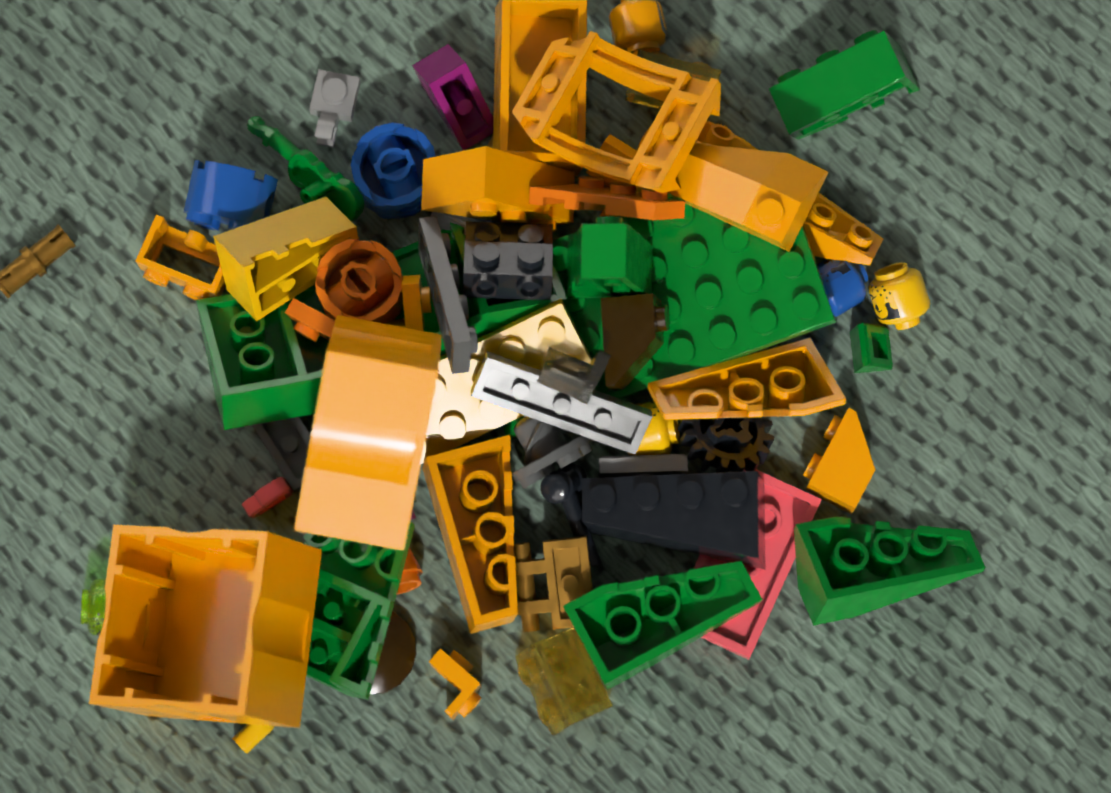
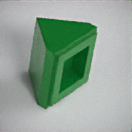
[849,323,893,373]

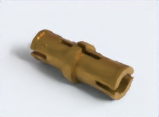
[0,224,76,299]

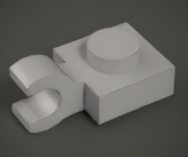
[309,69,361,148]

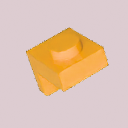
[384,275,432,331]
[429,648,482,720]

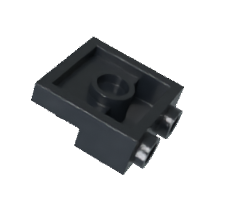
[463,221,553,300]

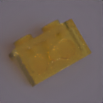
[515,627,613,736]

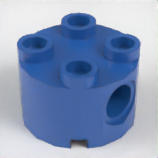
[351,122,436,219]
[184,160,278,231]

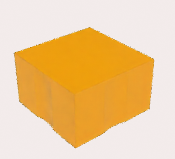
[294,315,442,550]
[89,525,322,728]

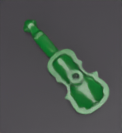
[247,116,364,222]

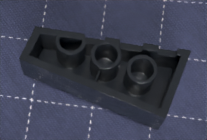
[582,471,766,570]

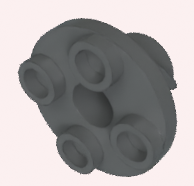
[512,416,593,489]

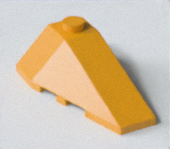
[668,143,828,252]
[648,338,846,420]

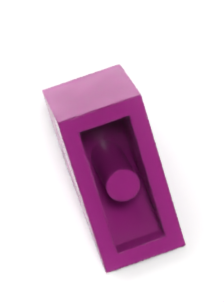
[412,44,493,151]

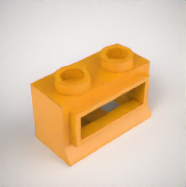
[135,214,226,300]

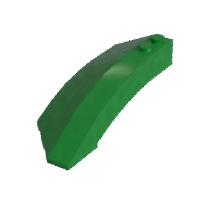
[196,222,567,430]

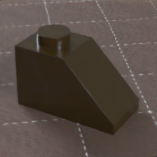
[601,293,670,391]

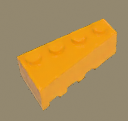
[422,435,518,634]

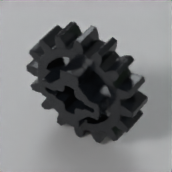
[678,417,775,473]

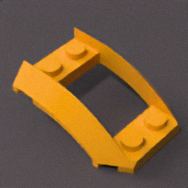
[512,31,721,193]

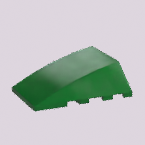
[303,522,415,700]

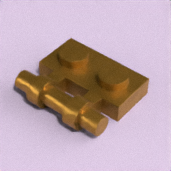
[514,535,593,632]

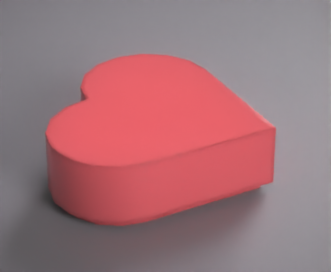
[242,477,293,518]

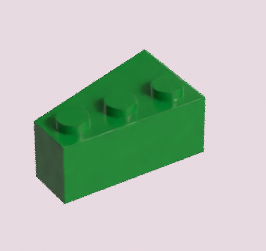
[769,30,921,140]
[566,216,653,299]

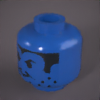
[817,259,868,317]

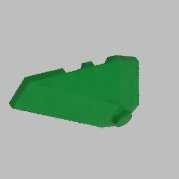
[794,517,986,626]
[563,561,763,690]

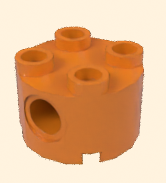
[315,239,403,324]

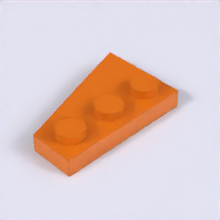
[529,177,685,220]

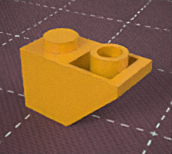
[803,407,875,515]

